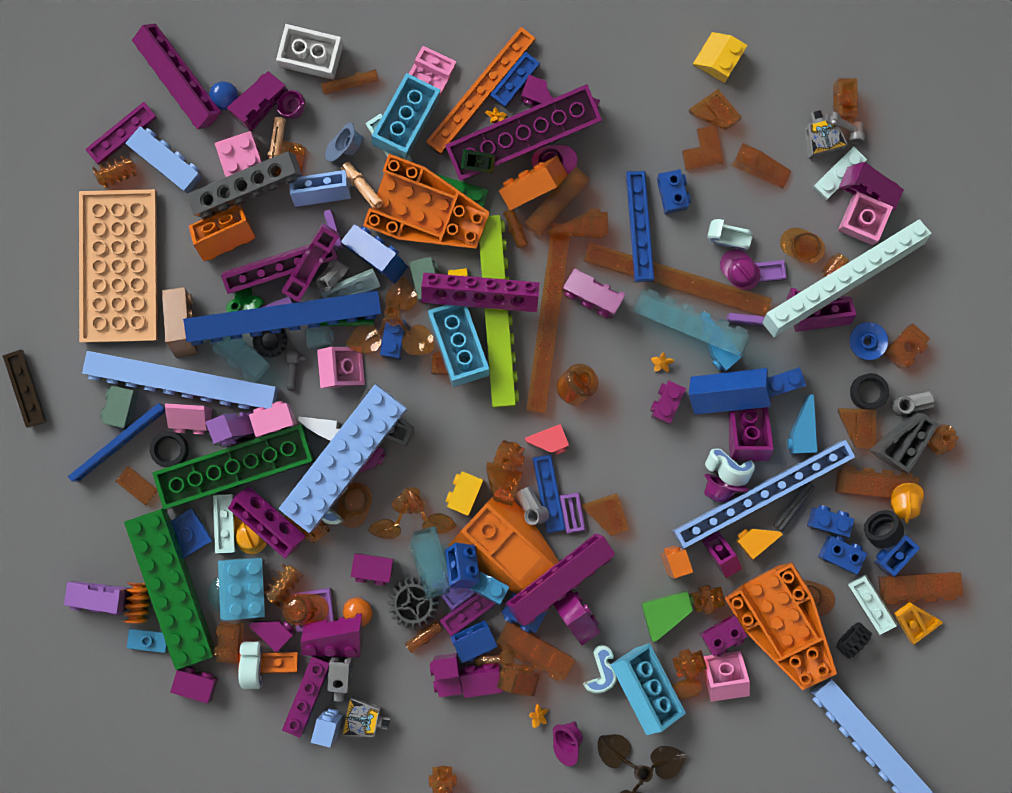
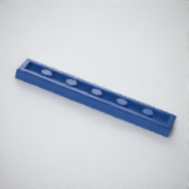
[626,171,654,283]
[67,403,165,482]

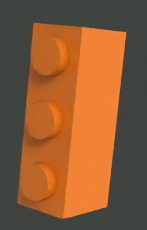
[660,545,693,579]

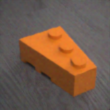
[499,155,568,210]

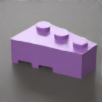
[206,411,255,448]
[64,581,130,615]

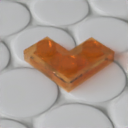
[682,125,724,170]

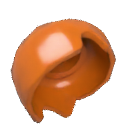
[342,597,373,627]

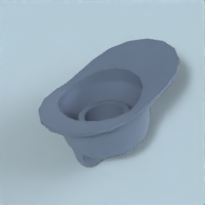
[325,123,364,162]

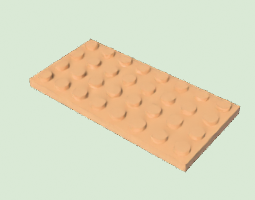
[79,189,158,343]

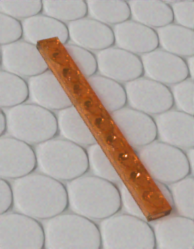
[526,223,571,414]
[584,242,772,317]

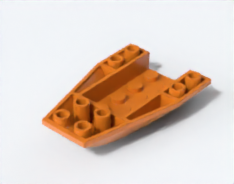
[363,154,490,249]
[448,489,559,594]
[725,562,837,690]

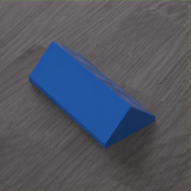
[689,368,772,415]

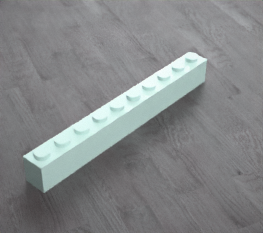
[763,219,932,338]

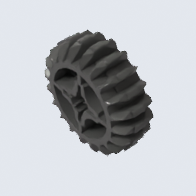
[387,576,440,630]

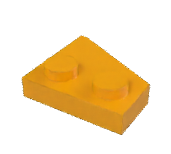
[894,602,943,645]

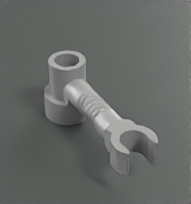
[826,112,865,145]

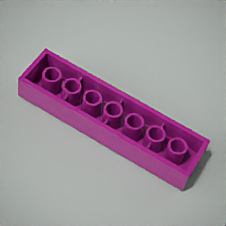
[445,84,602,181]

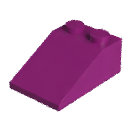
[729,407,774,461]

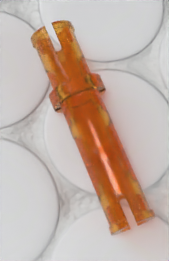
[321,69,379,95]

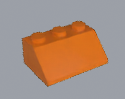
[189,204,256,262]

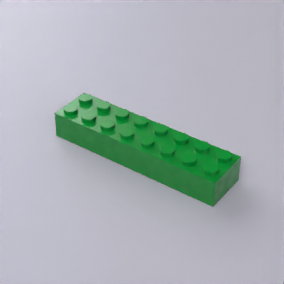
[152,424,315,510]
[124,508,217,670]

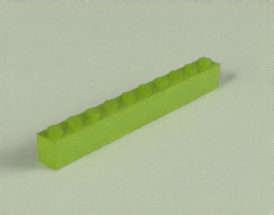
[479,215,519,408]

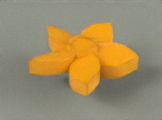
[485,107,507,123]
[651,352,674,372]
[528,704,548,728]

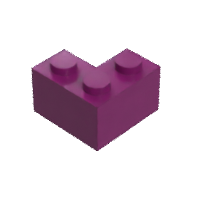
[553,590,601,646]
[430,653,463,697]

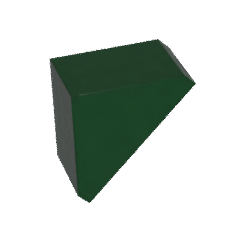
[461,149,495,174]

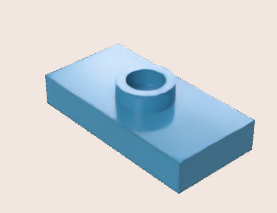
[127,628,167,653]

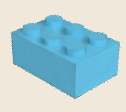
[218,558,265,620]

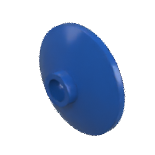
[849,322,888,360]

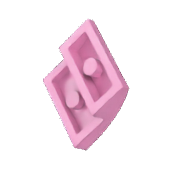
[409,46,457,96]

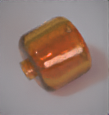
[556,363,599,405]

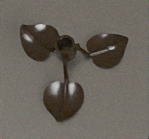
[598,734,687,793]

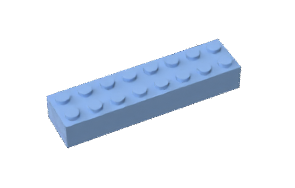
[279,384,408,533]

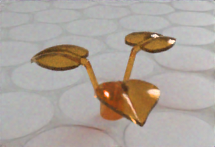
[346,277,435,356]
[368,487,457,539]

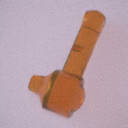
[475,645,515,666]

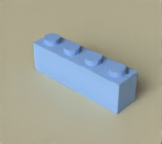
[125,126,202,194]

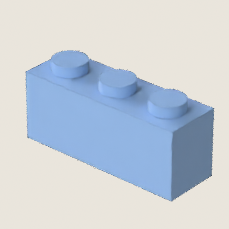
[289,170,351,207]
[311,708,343,747]

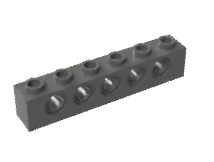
[187,151,302,219]

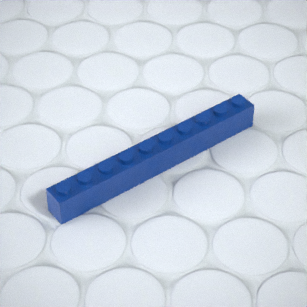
[183,291,381,346]

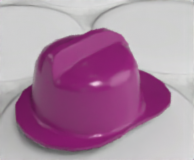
[532,145,578,174]
[720,249,761,291]
[704,473,749,502]
[553,721,583,766]

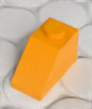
[735,528,783,559]

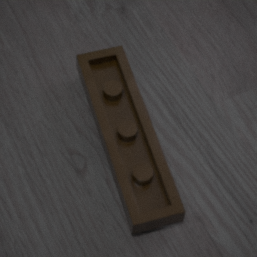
[3,349,47,428]

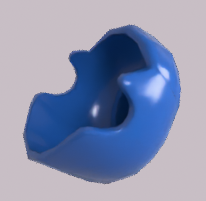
[209,81,238,111]

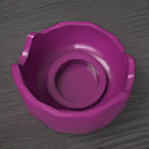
[276,90,305,119]

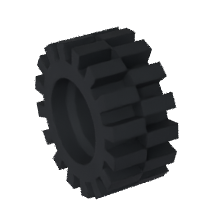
[252,328,288,358]
[836,622,872,659]

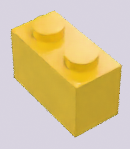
[445,471,483,516]

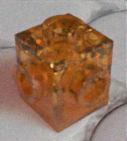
[927,424,959,455]
[493,440,525,472]
[691,585,725,614]
[672,649,707,679]
[429,766,457,793]

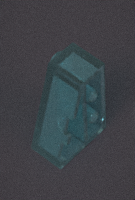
[409,526,451,599]

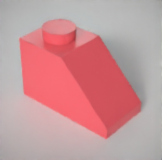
[525,424,569,455]

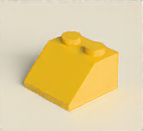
[693,32,747,84]

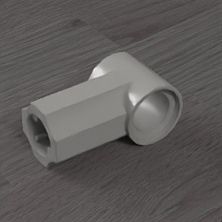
[315,259,351,292]
[892,391,934,415]
[516,486,549,525]

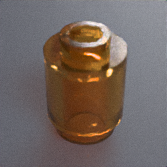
[822,253,850,277]
[673,677,703,700]

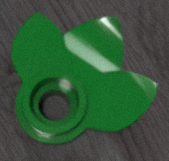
[226,287,264,312]

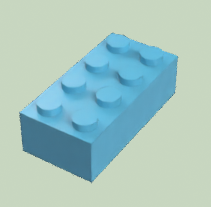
[372,73,440,160]
[428,305,489,387]
[610,643,686,735]

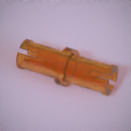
[503,209,528,248]
[405,620,443,653]

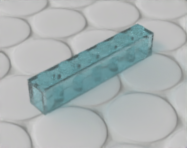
[633,289,751,357]

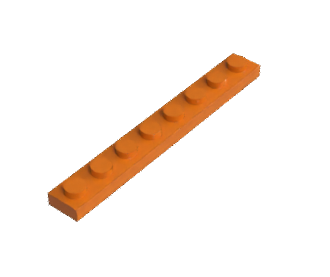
[426,27,536,155]

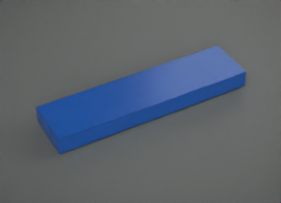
[532,454,566,533]

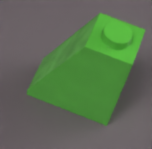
[641,591,694,642]

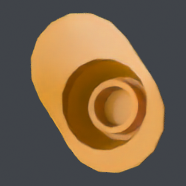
[890,483,924,523]
[235,515,267,555]

